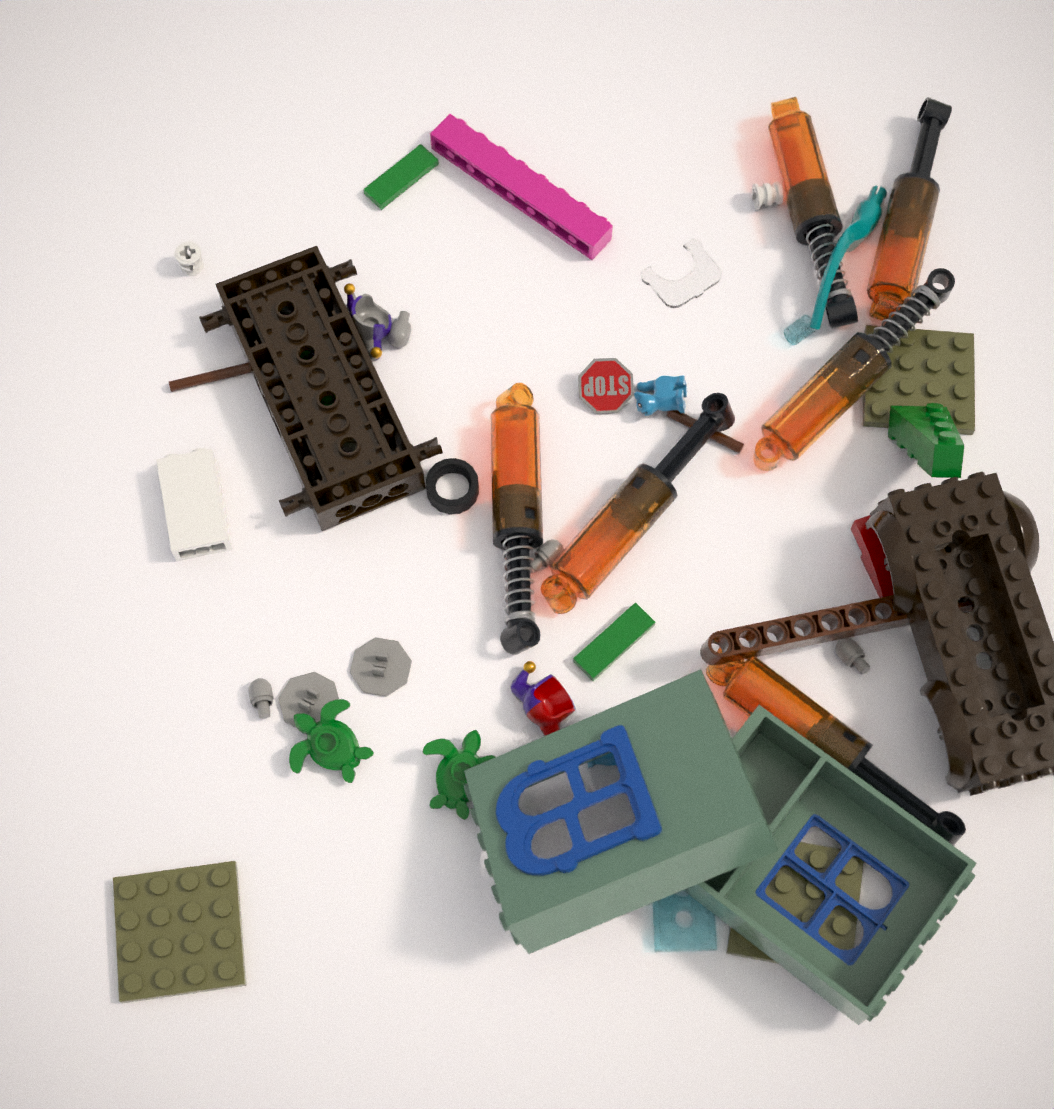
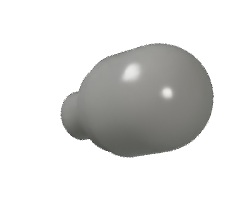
[388,311,412,348]
[530,539,564,573]
[835,638,871,674]
[248,678,274,719]

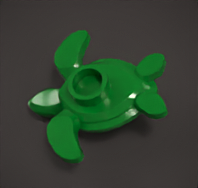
[289,699,374,783]
[422,730,497,820]

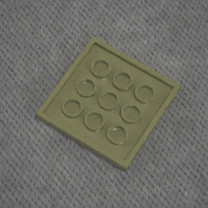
[863,325,975,435]
[726,842,864,964]
[113,861,247,1004]

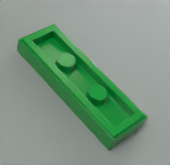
[363,144,439,210]
[573,602,656,681]

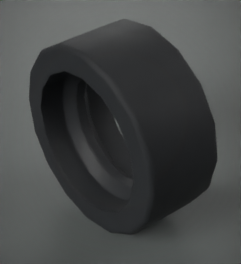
[426,458,479,515]

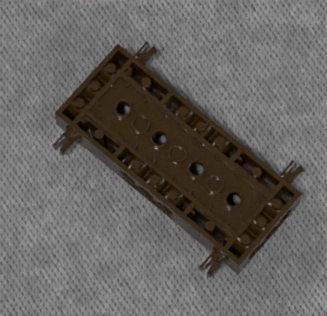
[199,245,443,531]

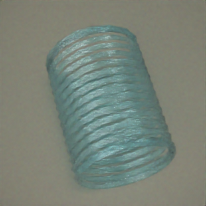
[784,315,816,345]

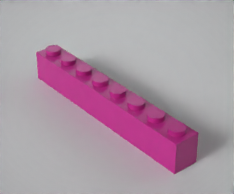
[430,114,613,260]

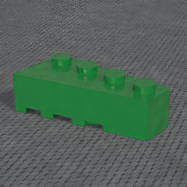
[888,403,965,478]

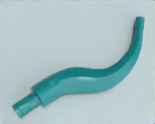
[810,186,887,330]

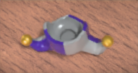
[344,283,392,361]

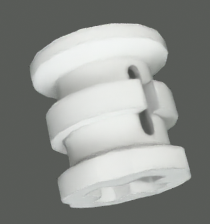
[752,181,783,210]
[175,241,204,276]

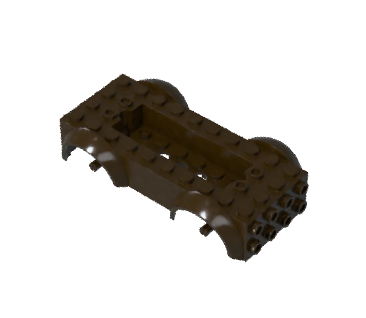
[865,471,1054,796]

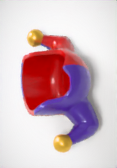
[510,661,576,736]

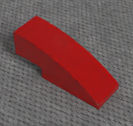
[850,515,893,598]

